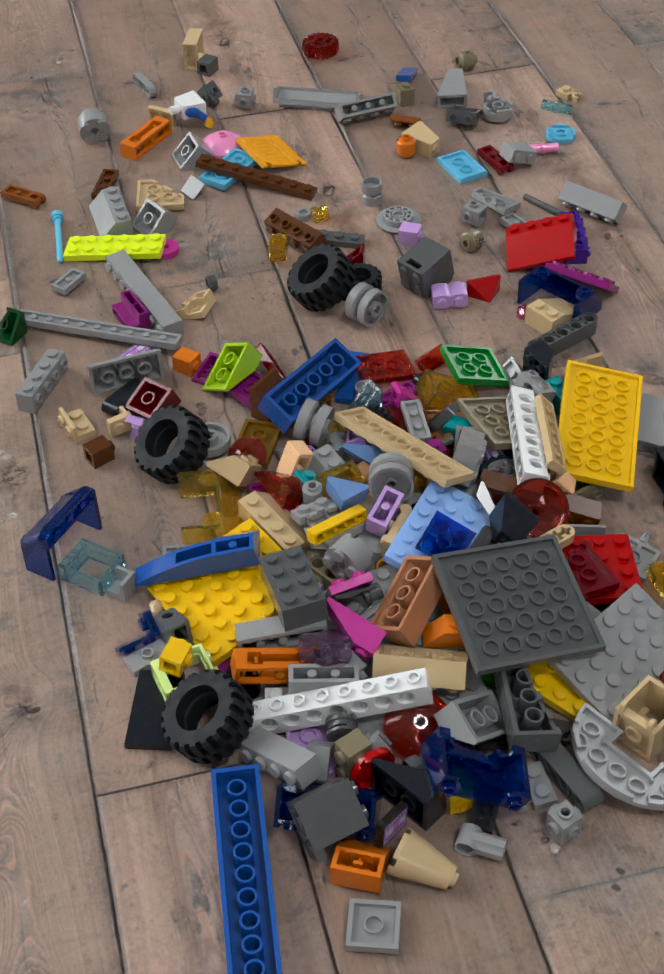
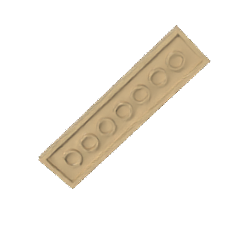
[333,406,475,488]

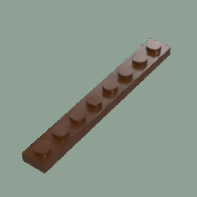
[196,154,317,201]

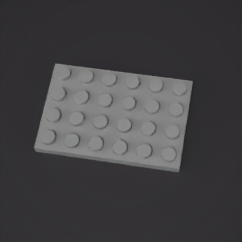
[547,583,664,722]

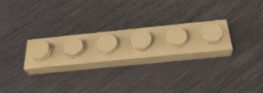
[534,393,567,476]

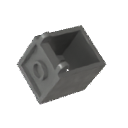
[397,236,455,299]
[285,777,369,862]

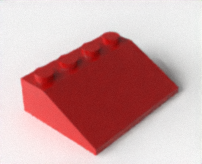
[506,213,577,272]

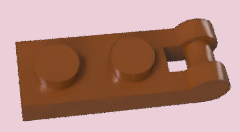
[0,184,46,209]

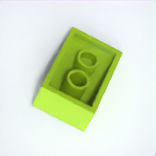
[202,342,263,392]

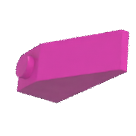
[326,597,387,661]

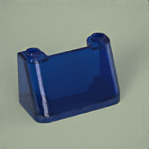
[420,726,532,811]

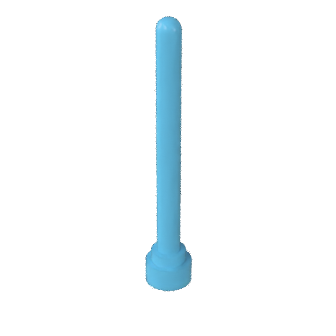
[51,210,64,263]

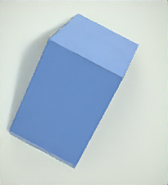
[325,476,369,512]

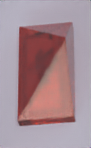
[415,343,446,376]

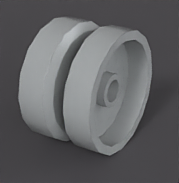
[345,282,388,328]
[293,398,335,447]
[199,422,232,471]
[368,452,414,503]

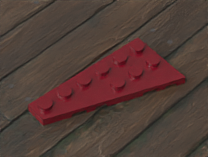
[565,540,620,599]

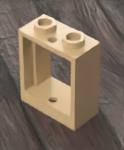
[182,28,205,71]

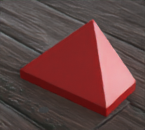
[467,274,501,303]

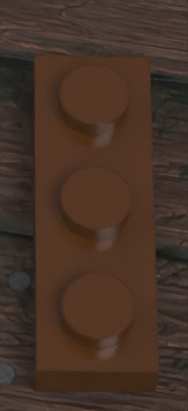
[91,169,119,200]

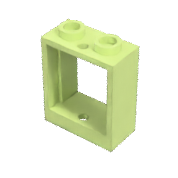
[150,643,219,701]

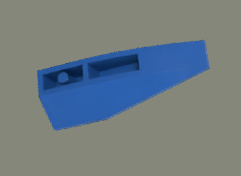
[135,530,260,587]

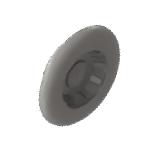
[376,206,421,234]

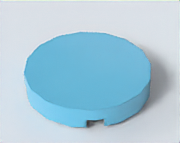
[545,124,576,145]

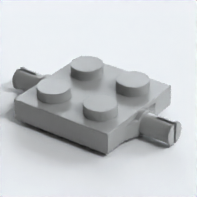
[622,531,661,584]

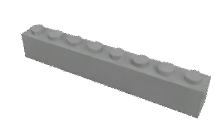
[105,250,184,334]

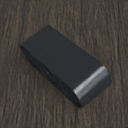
[101,378,142,417]

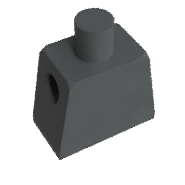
[154,608,194,646]

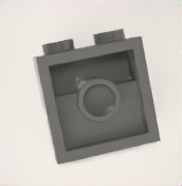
[446,105,483,127]

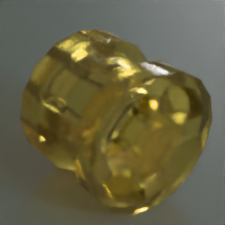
[311,204,329,224]

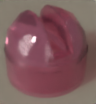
[516,304,527,320]

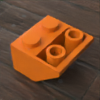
[330,838,392,894]

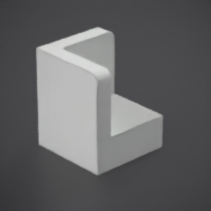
[180,175,204,199]

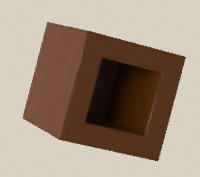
[82,435,115,469]

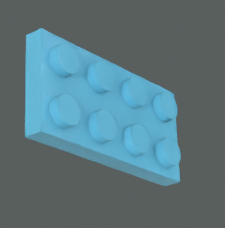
[199,148,257,191]

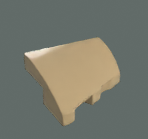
[174,289,216,319]

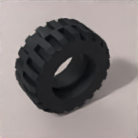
[287,243,355,312]
[134,405,210,484]
[161,669,254,764]

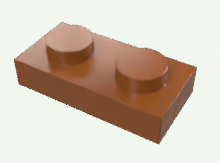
[390,114,422,128]

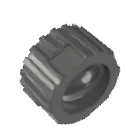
[205,275,218,291]

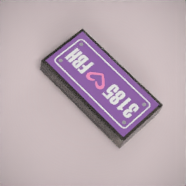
[374,801,408,849]

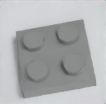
[345,898,401,954]

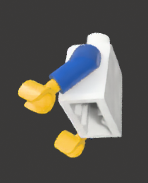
[169,90,214,128]

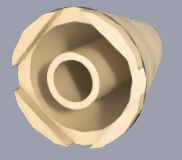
[386,827,460,890]

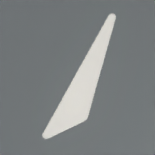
[476,481,495,515]

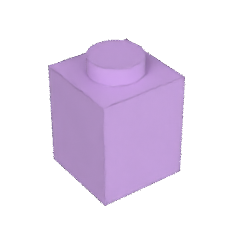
[398,221,424,246]

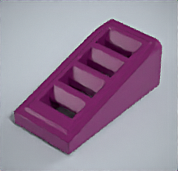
[191,352,219,385]

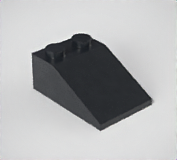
[371,758,447,831]

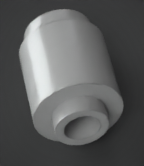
[302,480,324,504]

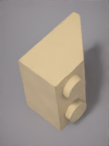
[206,454,263,487]

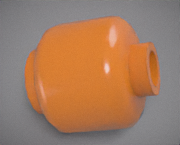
[396,134,416,159]

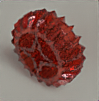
[302,32,339,60]

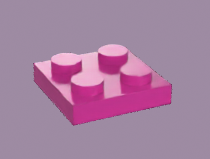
[326,570,374,599]

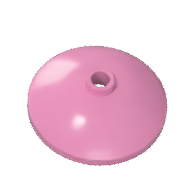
[203,130,244,159]

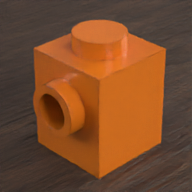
[172,346,202,377]

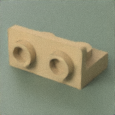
[57,407,96,443]

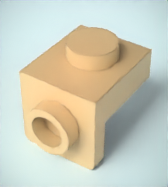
[106,406,132,438]

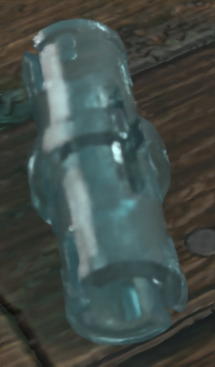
[541,99,573,115]

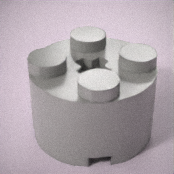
[77,108,110,144]
[322,533,374,581]

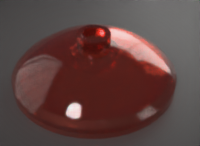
[511,478,570,538]
[383,693,452,758]

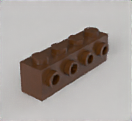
[264,208,327,253]

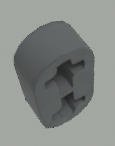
[427,401,459,431]

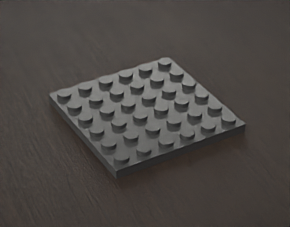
[430,534,606,676]

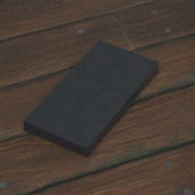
[124,670,185,751]

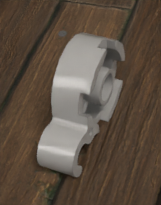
[482,90,513,122]

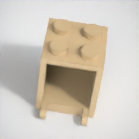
[613,675,664,763]

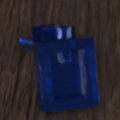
[115,610,161,655]

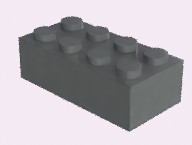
[258,546,329,632]

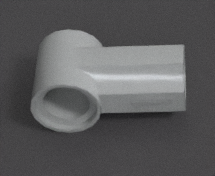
[454,823,508,862]

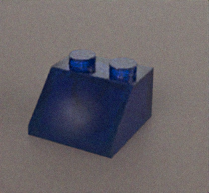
[415,510,477,556]

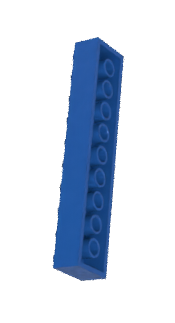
[211,764,282,974]

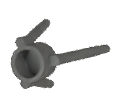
[334,582,384,615]

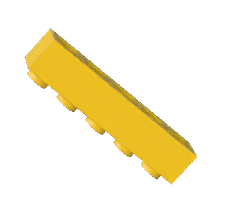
[306,504,367,546]

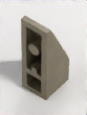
[388,81,415,107]

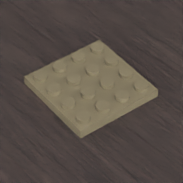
[456,396,512,451]

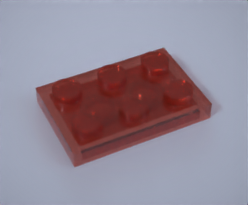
[355,349,417,385]

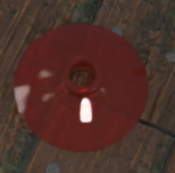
[228,437,267,466]

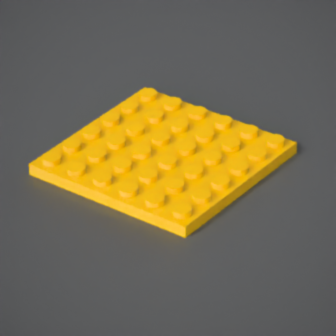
[147,518,282,667]

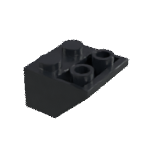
[523,340,554,380]

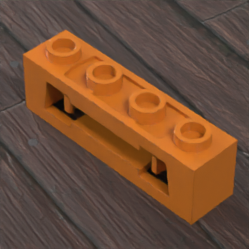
[120,115,172,161]
[230,647,326,684]

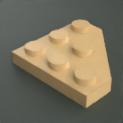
[136,179,185,212]

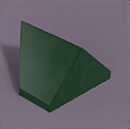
[0,307,28,346]

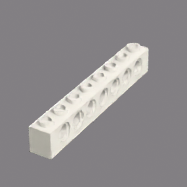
[506,385,550,494]
[248,668,433,734]

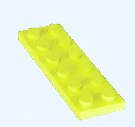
[63,233,167,261]

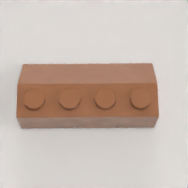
[371,556,443,647]

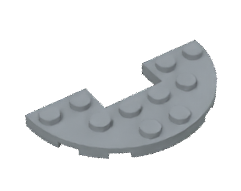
[571,703,664,811]

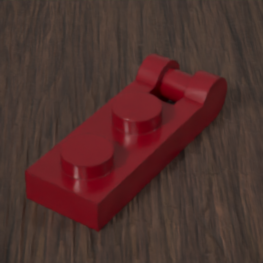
[477,145,514,175]

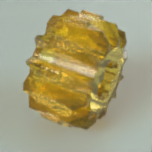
[268,233,288,262]

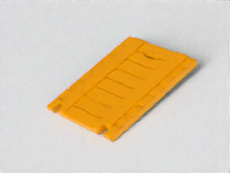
[235,135,306,168]

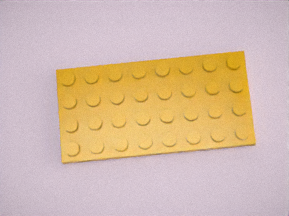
[558,360,643,493]

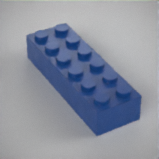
[257,338,362,434]

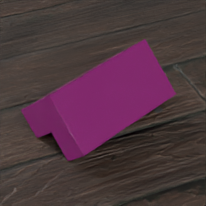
[112,290,151,329]

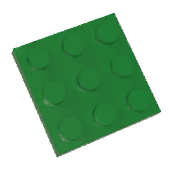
[439,344,510,387]

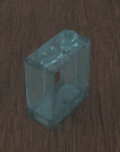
[58,538,126,597]

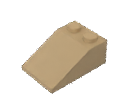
[525,298,585,334]

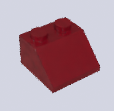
[124,377,181,418]

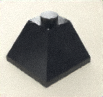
[489,491,540,544]

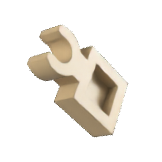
[555,85,583,103]

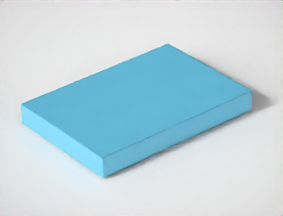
[437,149,488,185]

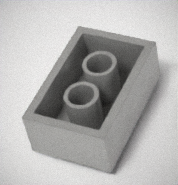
[452,426,487,487]

